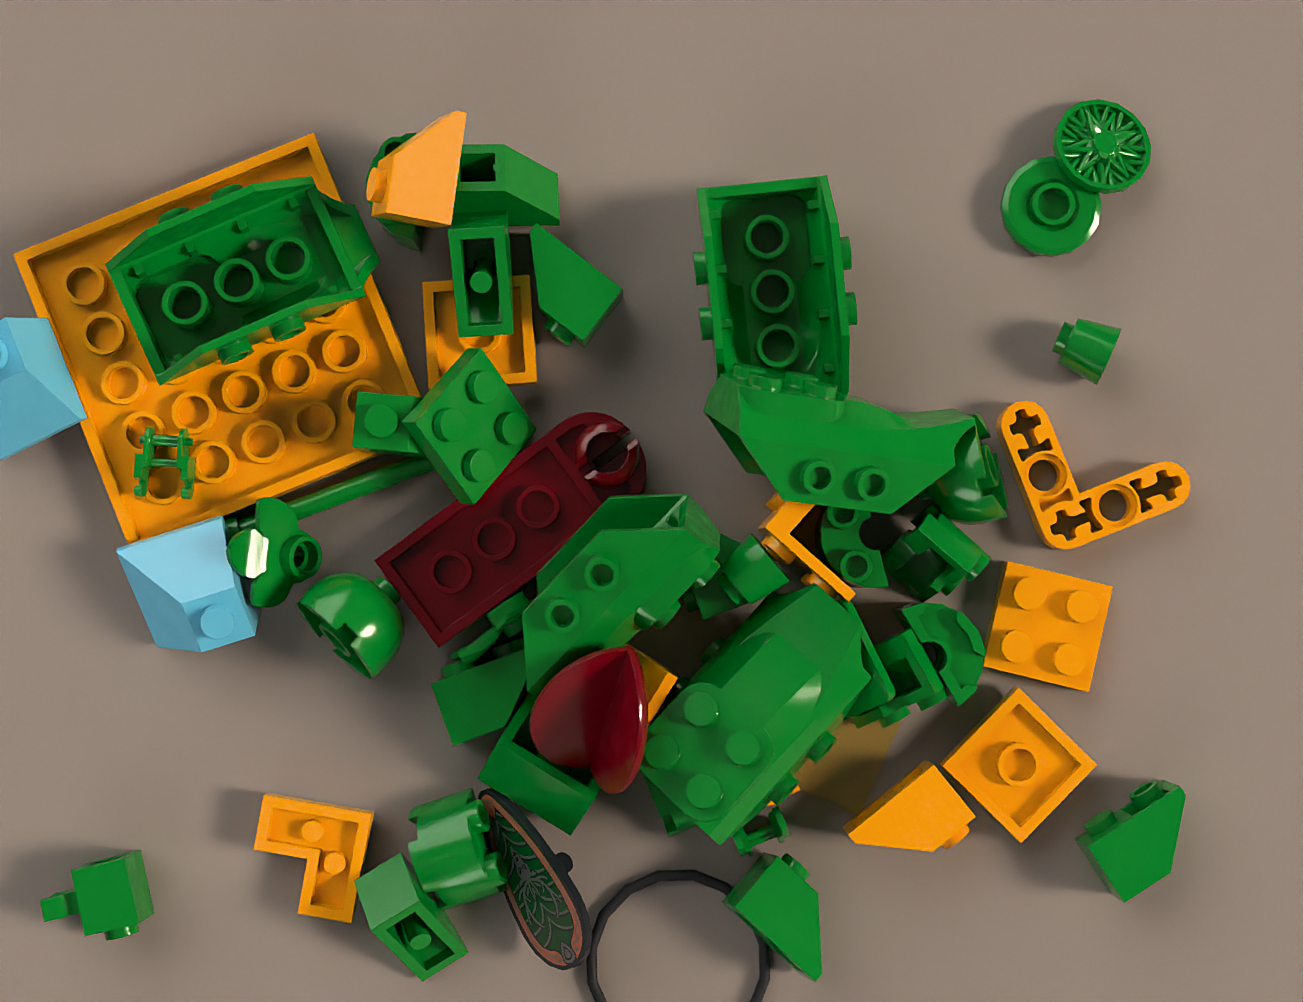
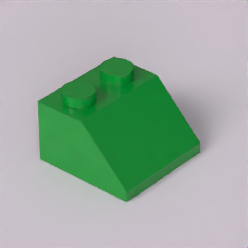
[477,693,601,836]

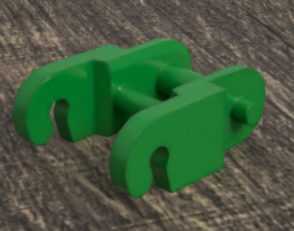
[134,426,196,499]
[732,806,790,857]

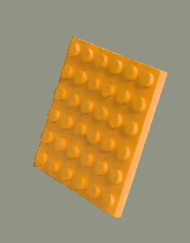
[13,132,423,544]

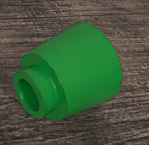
[1052,318,1121,385]
[717,533,790,605]

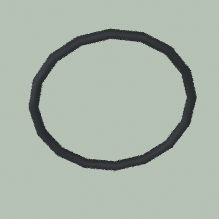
[586,870,770,1002]

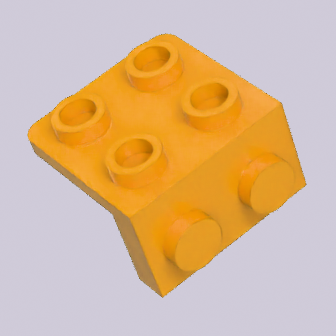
[757,492,856,602]

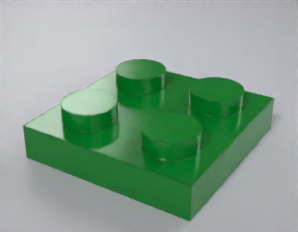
[401,348,537,504]

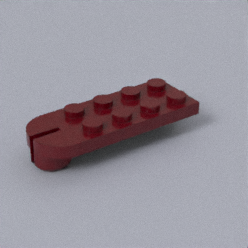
[374,412,647,648]

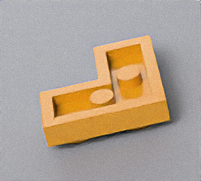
[254,793,374,923]

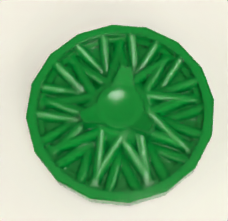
[1053,99,1151,194]
[1000,156,1102,257]

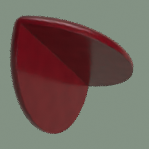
[530,646,648,794]

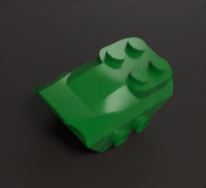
[693,175,857,394]
[105,176,381,386]
[703,363,976,514]
[522,493,721,696]
[639,583,872,845]

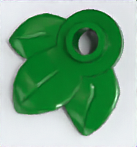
[226,497,322,608]
[449,591,533,663]

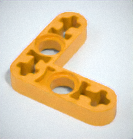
[996,400,1191,550]

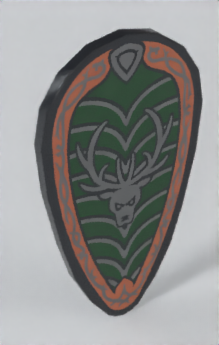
[478,787,592,970]

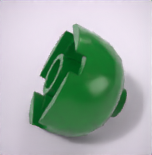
[918,412,1008,525]
[296,572,405,679]

